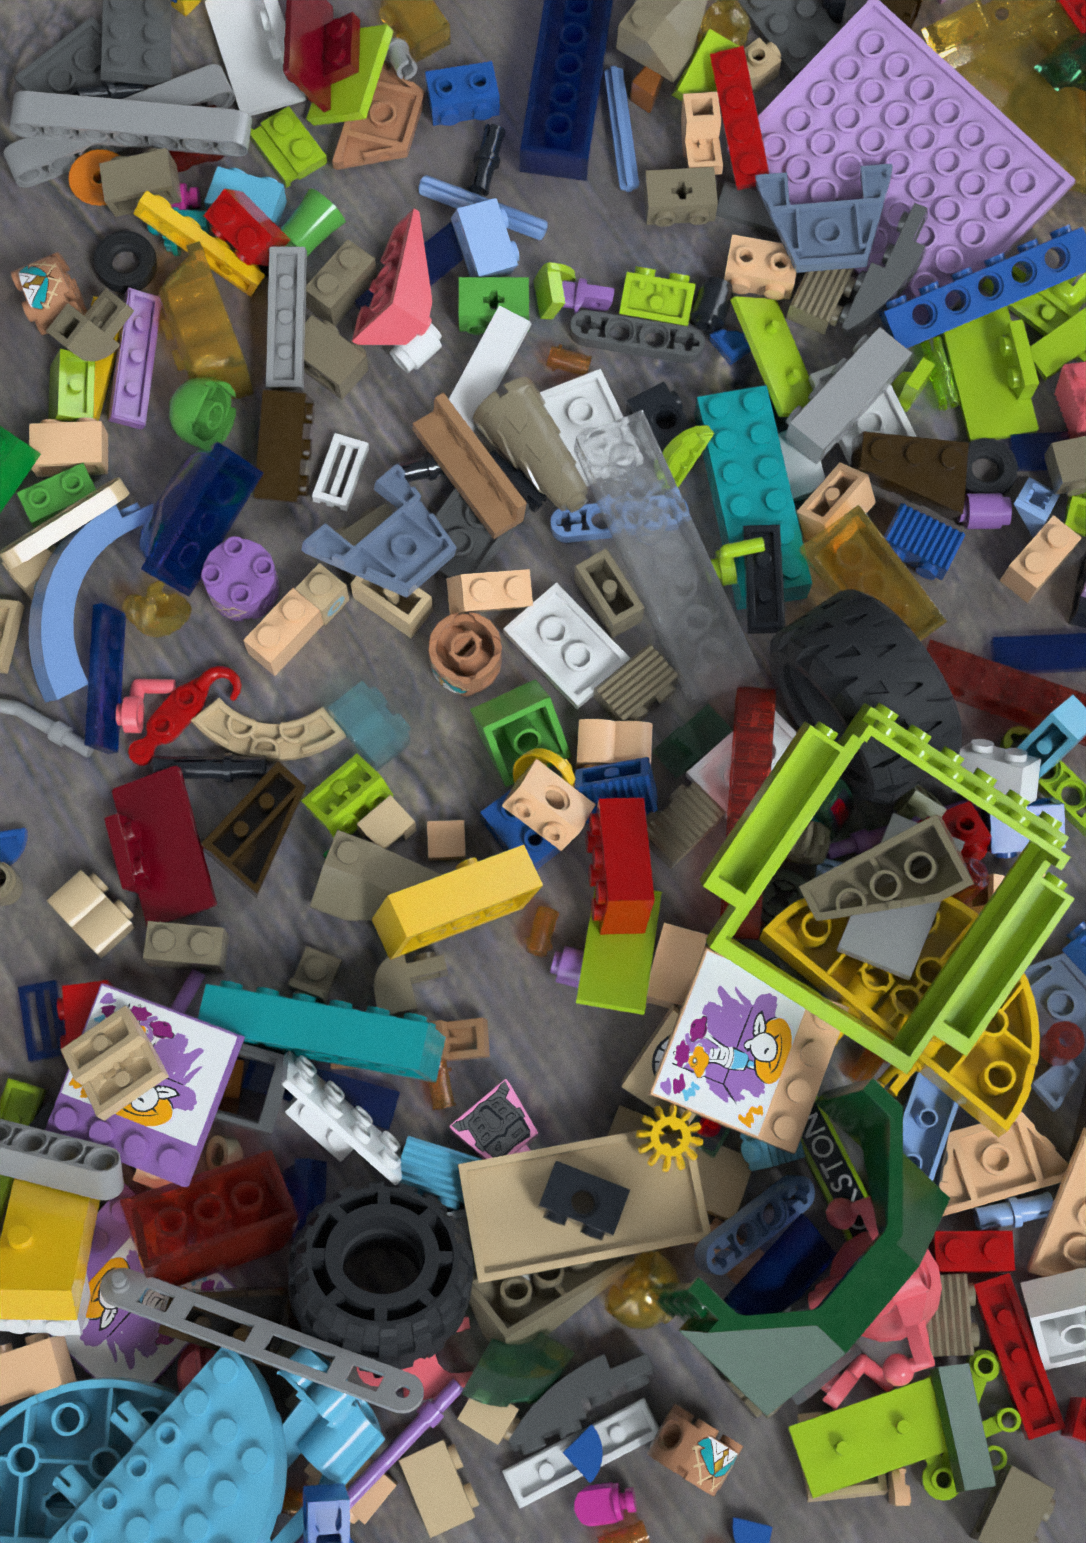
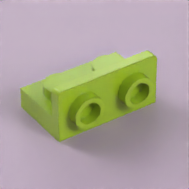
[619,266,696,326]
[301,753,394,839]

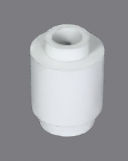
[390,323,442,373]

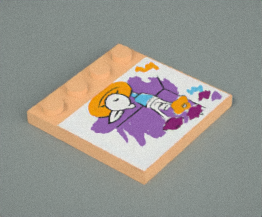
[648,948,849,1154]

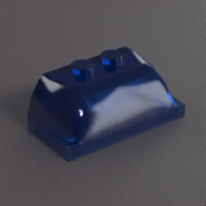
[138,442,263,597]

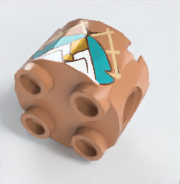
[11,252,87,336]
[428,612,502,697]
[646,1403,743,1497]

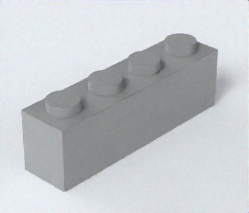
[784,327,912,464]

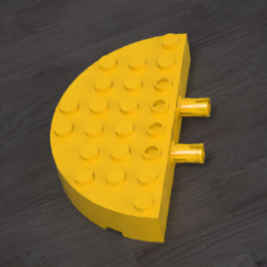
[759,896,1040,1138]

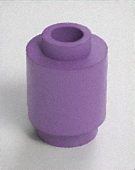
[957,493,1012,529]
[550,946,584,988]

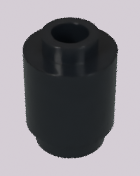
[690,277,733,332]

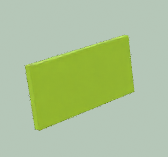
[730,296,813,417]
[576,887,662,1015]
[788,1377,947,1499]

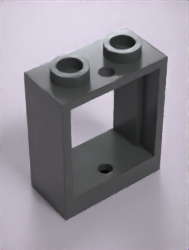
[214,1043,285,1136]

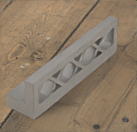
[266,247,307,391]

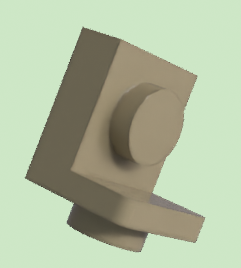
[287,946,342,1004]

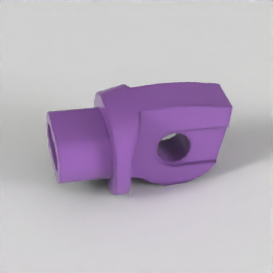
[562,278,614,314]

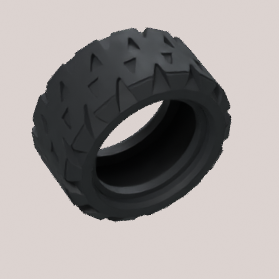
[769,589,962,805]

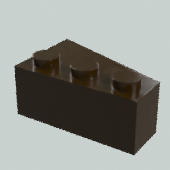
[254,389,315,504]
[850,431,969,520]
[201,761,306,899]
[153,1286,291,1368]

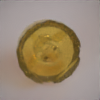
[604,1250,680,1330]

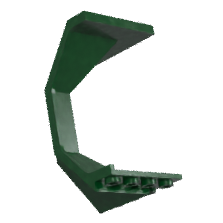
[651,1078,950,1416]

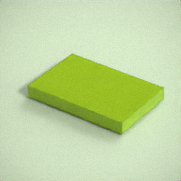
[306,24,394,126]

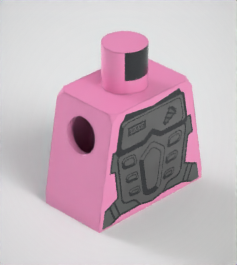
[449,1079,538,1159]

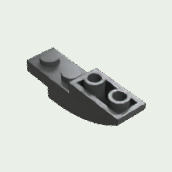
[839,203,928,337]
[509,1354,654,1455]

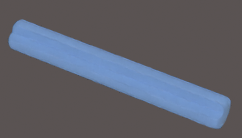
[604,66,639,192]
[418,175,548,240]

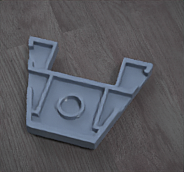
[756,164,893,273]
[301,464,457,598]
[1023,953,1086,1112]

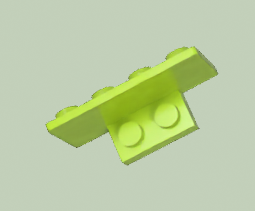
[942,306,1039,442]

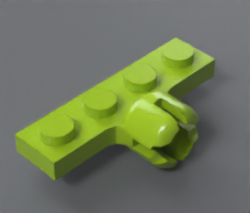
[982,265,1086,362]

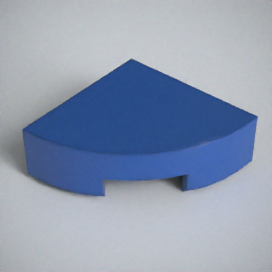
[709,329,751,365]
[0,828,28,866]
[562,1424,603,1483]
[731,1516,773,1543]

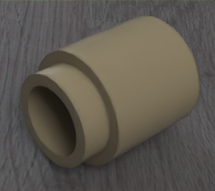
[0,862,23,906]

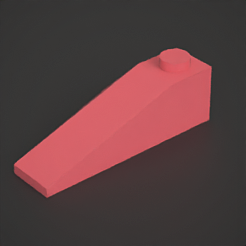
[352,208,432,345]

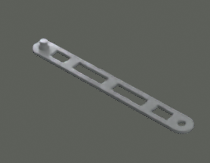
[100,1268,424,1414]

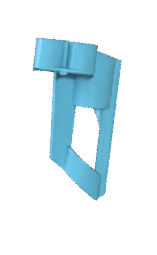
[270,1346,385,1543]

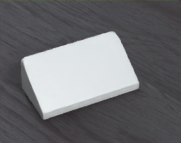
[778,430,825,501]

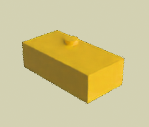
[372,845,543,960]
[0,1178,100,1320]

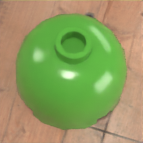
[169,376,237,451]

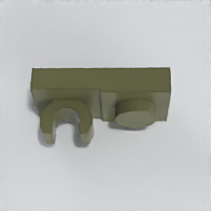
[893,784,947,820]

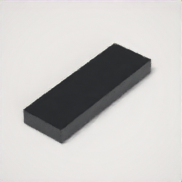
[742,525,786,634]

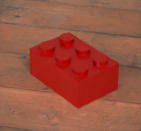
[585,798,655,935]

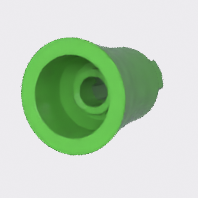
[280,188,346,257]

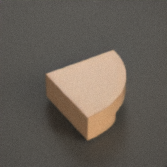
[888,1466,911,1506]

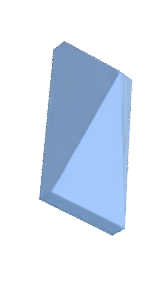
[1014,477,1060,538]

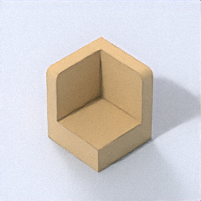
[357,795,417,849]

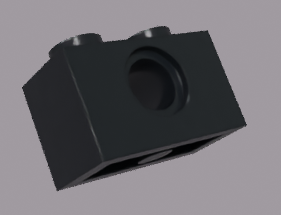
[625,382,697,469]
[538,1161,630,1241]

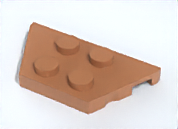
[332,63,426,170]

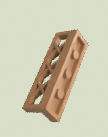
[412,393,527,539]

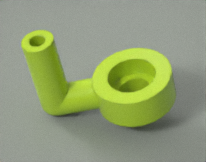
[709,537,765,586]

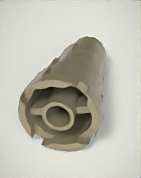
[472,377,588,513]

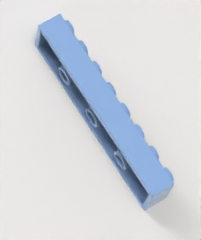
[903,1072,958,1181]

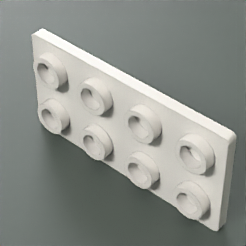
[205,0,306,116]
[281,1051,402,1185]

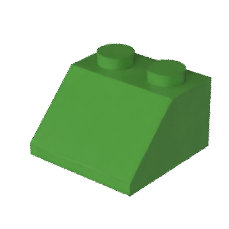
[470,679,572,787]

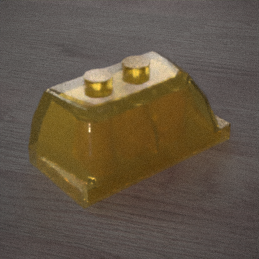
[158,241,254,399]
[799,505,948,641]

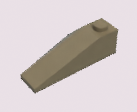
[616,0,708,83]
[799,814,974,921]
[310,830,442,921]
[469,1255,635,1363]

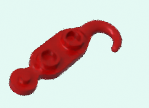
[128,666,242,766]

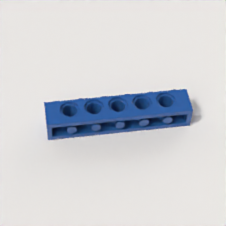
[879,224,1086,349]

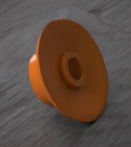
[69,149,120,206]

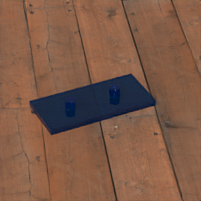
[723,1213,837,1316]

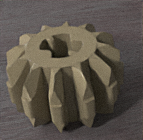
[785,820,831,866]

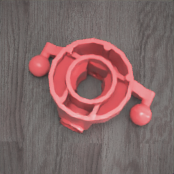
[808,1196,942,1386]

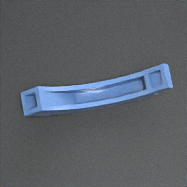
[28,502,159,702]

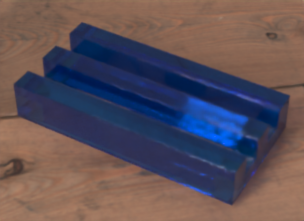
[18,980,66,1063]

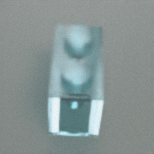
[328,680,411,771]

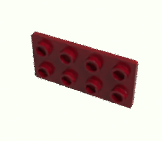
[283,0,360,113]
[104,766,217,926]

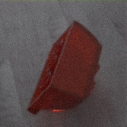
[120,1150,298,1287]

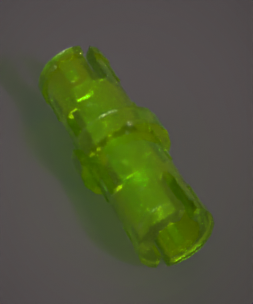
[920,337,961,411]

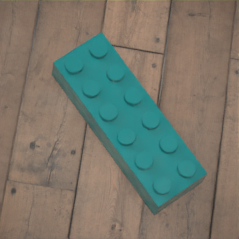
[694,385,813,610]
[197,980,446,1082]

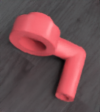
[116,679,176,733]
[821,1354,895,1410]

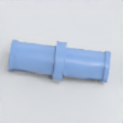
[973,1192,1053,1231]

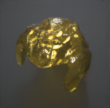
[697,0,751,46]
[122,579,192,638]

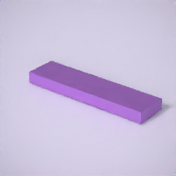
[108,288,162,430]

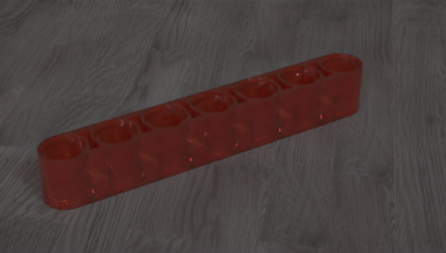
[720,685,776,940]

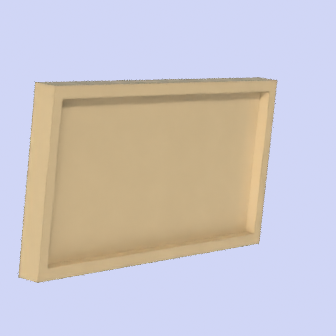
[458,1121,711,1283]

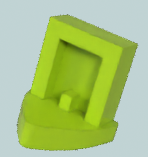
[533,262,576,319]
[891,357,935,412]

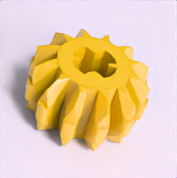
[635,1104,703,1173]

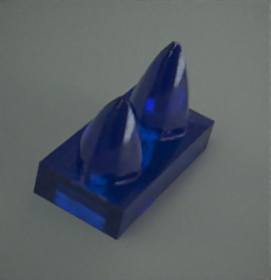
[267,1158,327,1238]

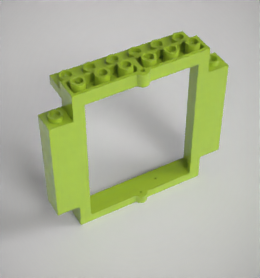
[699,702,1075,1074]

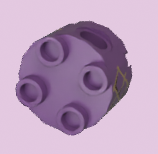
[201,536,279,621]

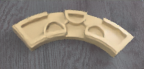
[191,698,346,761]

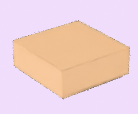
[427,820,466,861]

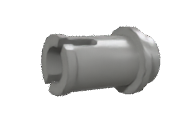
[385,37,418,80]

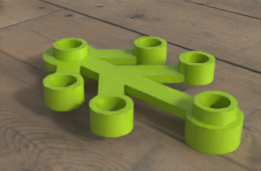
[922,1350,1021,1501]

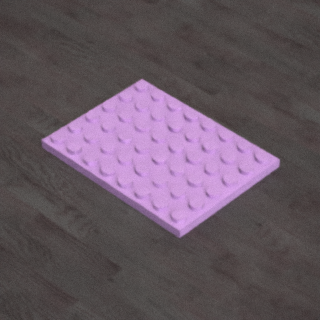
[727,0,1076,325]

